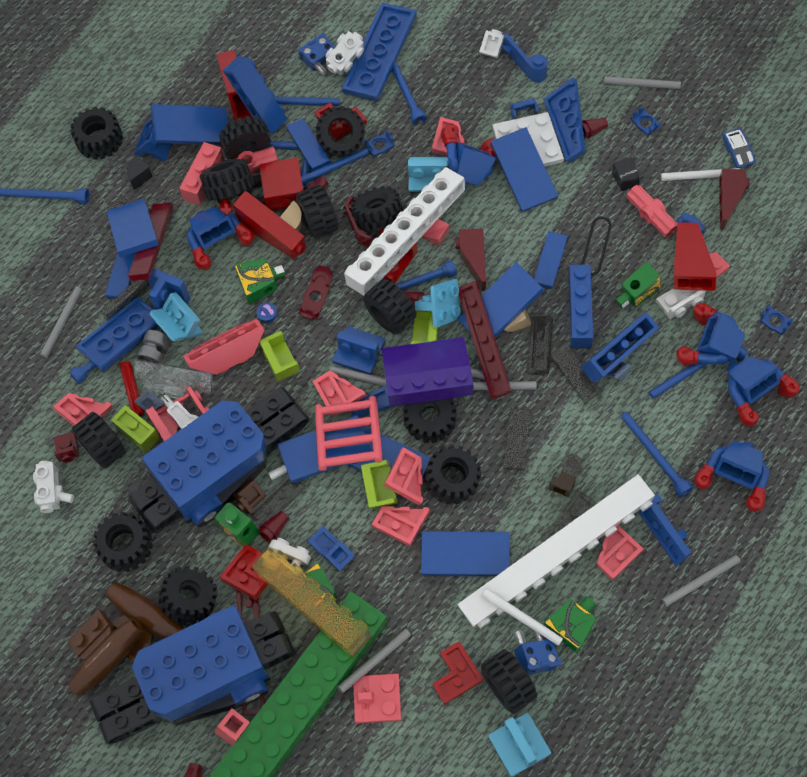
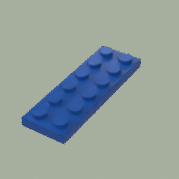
[342,3,417,101]

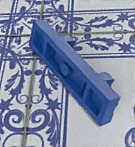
[638,494,692,566]

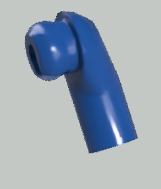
[677,213,706,234]

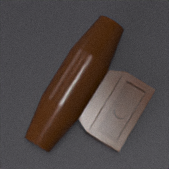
[106,582,185,662]
[68,609,144,696]

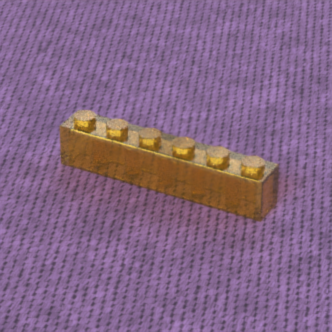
[252,547,371,658]

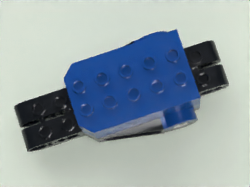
[128,387,310,533]
[90,605,296,745]

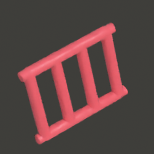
[315,396,382,471]

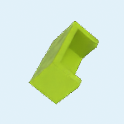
[411,310,438,344]
[259,331,300,382]
[111,405,160,453]
[361,460,398,509]

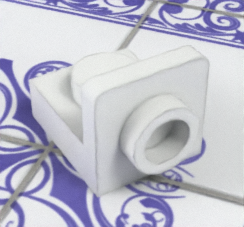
[479,29,504,58]

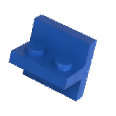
[133,118,172,161]
[148,268,191,310]
[332,326,386,375]

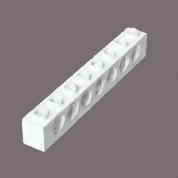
[344,167,465,296]

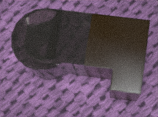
[549,454,582,497]

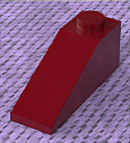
[719,169,750,229]
[455,228,486,290]

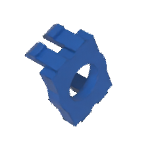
[510,98,539,119]
[631,106,660,135]
[364,130,394,157]
[760,305,793,335]

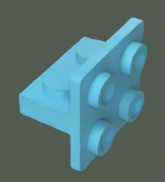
[408,157,448,192]
[415,279,461,327]
[150,292,203,341]
[489,713,551,777]

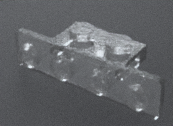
[134,359,213,398]

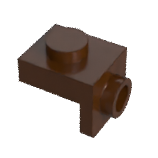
[232,479,266,515]

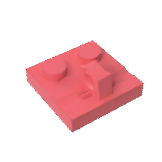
[354,674,401,724]

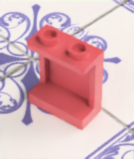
[146,386,210,441]

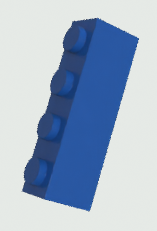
[222,56,287,134]
[568,265,593,348]
[580,312,659,383]

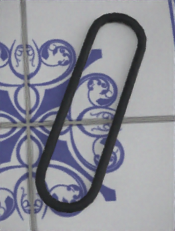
[581,216,611,276]

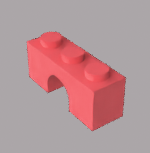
[179,142,225,206]

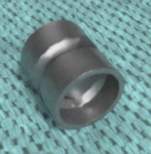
[136,330,171,368]

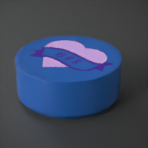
[256,302,277,323]

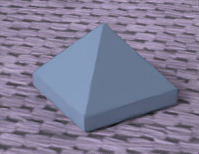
[605,362,631,381]
[134,390,164,411]

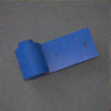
[502,33,548,82]

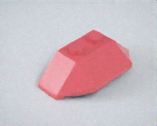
[183,319,264,375]

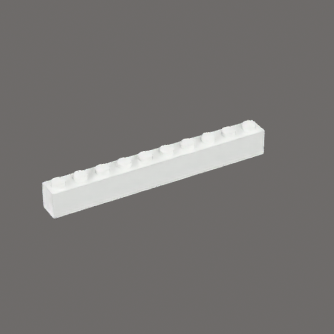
[458,474,655,629]

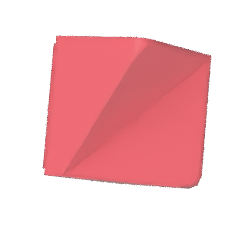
[422,219,449,246]

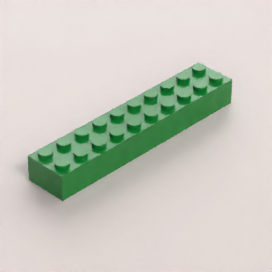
[209,591,388,777]

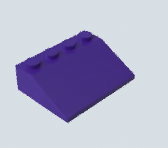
[381,337,474,406]

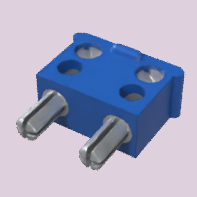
[299,33,341,75]
[514,630,562,675]

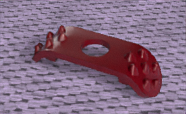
[343,196,374,247]
[298,265,333,320]

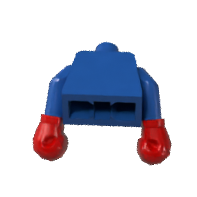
[441,124,496,192]
[187,207,255,271]
[676,303,748,366]
[727,357,800,426]
[694,441,770,512]

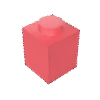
[215,708,250,746]

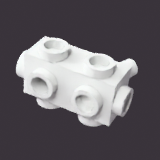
[325,31,364,76]
[33,461,74,513]

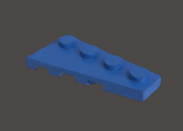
[543,77,586,162]

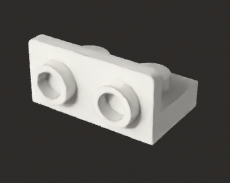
[656,288,706,320]

